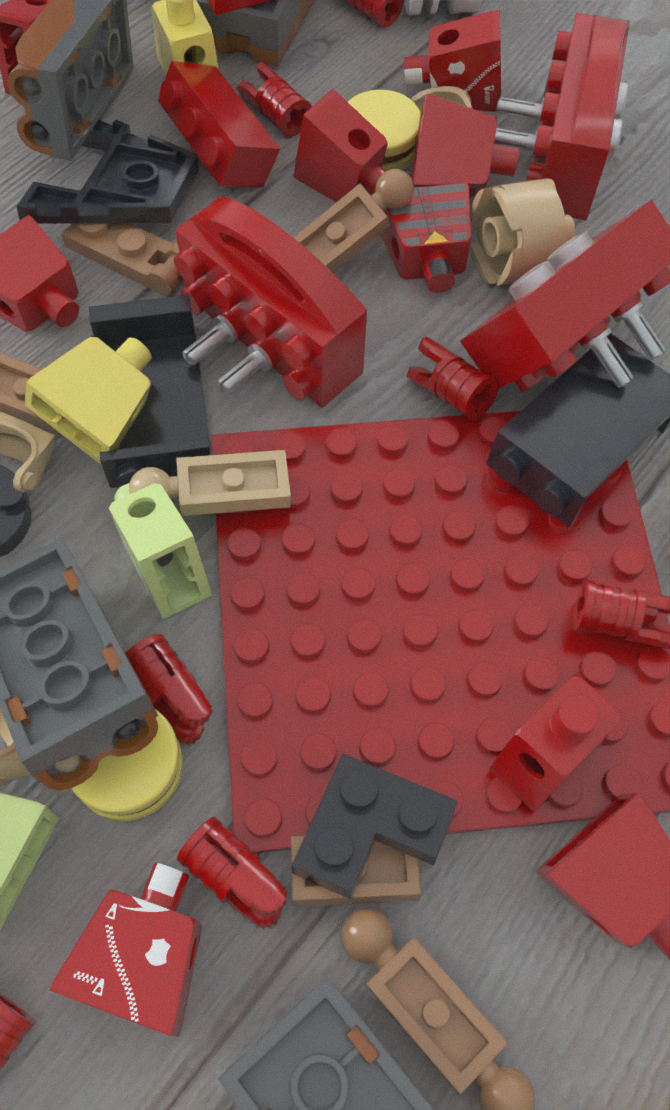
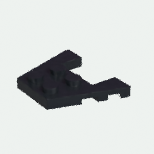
[16,119,199,224]

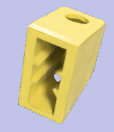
[151,0,218,75]
[25,337,152,465]

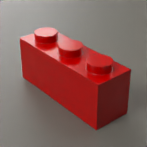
[158,61,280,188]

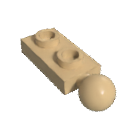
[129,450,291,516]

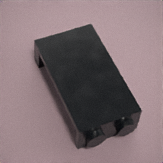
[89,295,211,488]
[486,333,670,527]

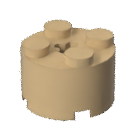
[470,178,575,286]

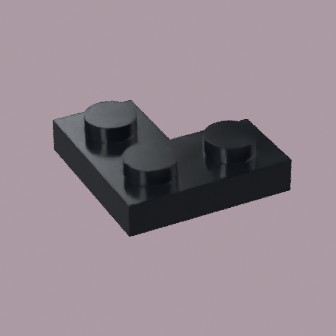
[291,753,458,899]

